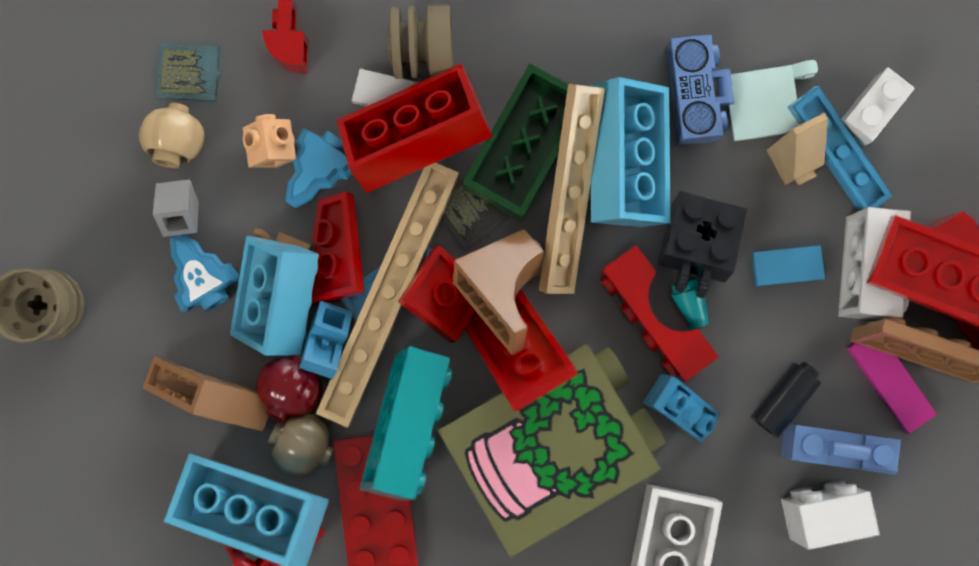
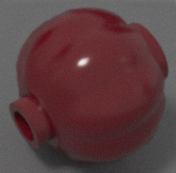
[257,355,322,422]

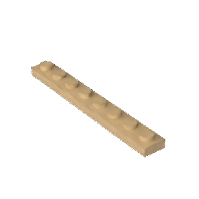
[316,163,460,428]

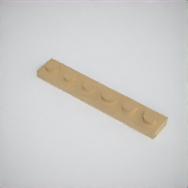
[539,84,605,294]

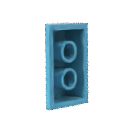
[230,236,319,355]

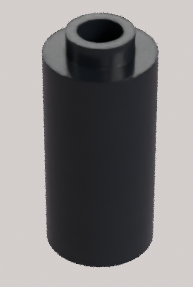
[750,362,821,438]

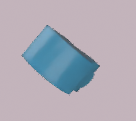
[299,301,353,379]

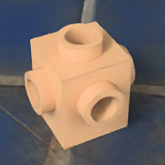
[243,114,296,168]

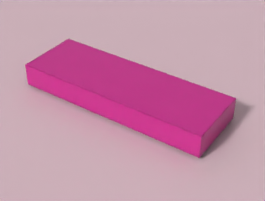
[846,343,937,434]

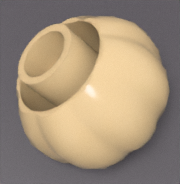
[139,102,205,168]

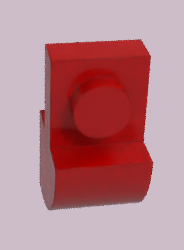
[263,0,309,74]

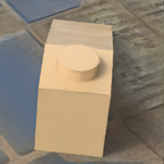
[766,113,828,186]

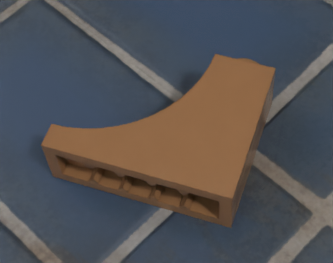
[453,229,544,355]
[142,356,269,431]

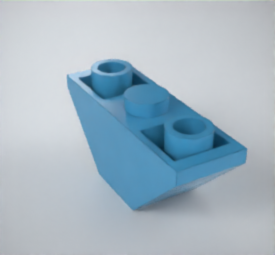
[643,374,720,443]

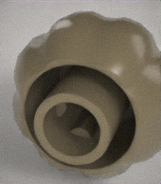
[267,413,334,476]

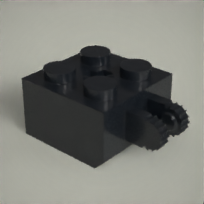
[658,191,747,299]

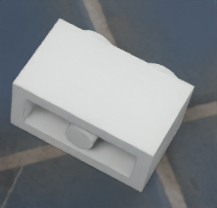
[841,67,915,148]

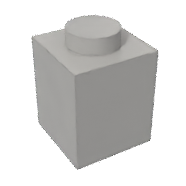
[153,179,199,237]

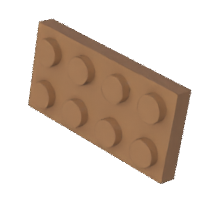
[850,316,979,384]

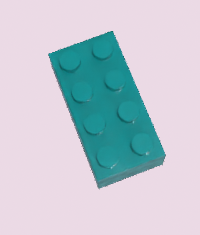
[359,346,452,500]

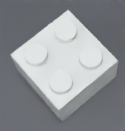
[781,481,880,549]

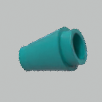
[671,276,709,330]

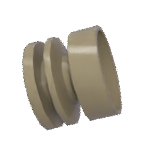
[387,4,453,79]
[0,268,85,343]

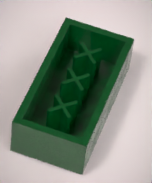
[462,63,568,222]

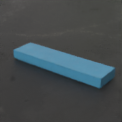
[787,86,893,211]

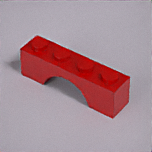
[599,245,719,382]

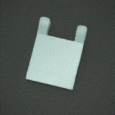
[728,60,818,142]

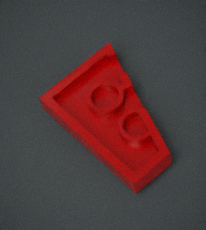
[311,191,365,307]

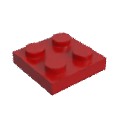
[398,245,475,343]

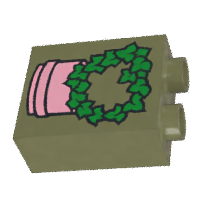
[438,343,666,558]

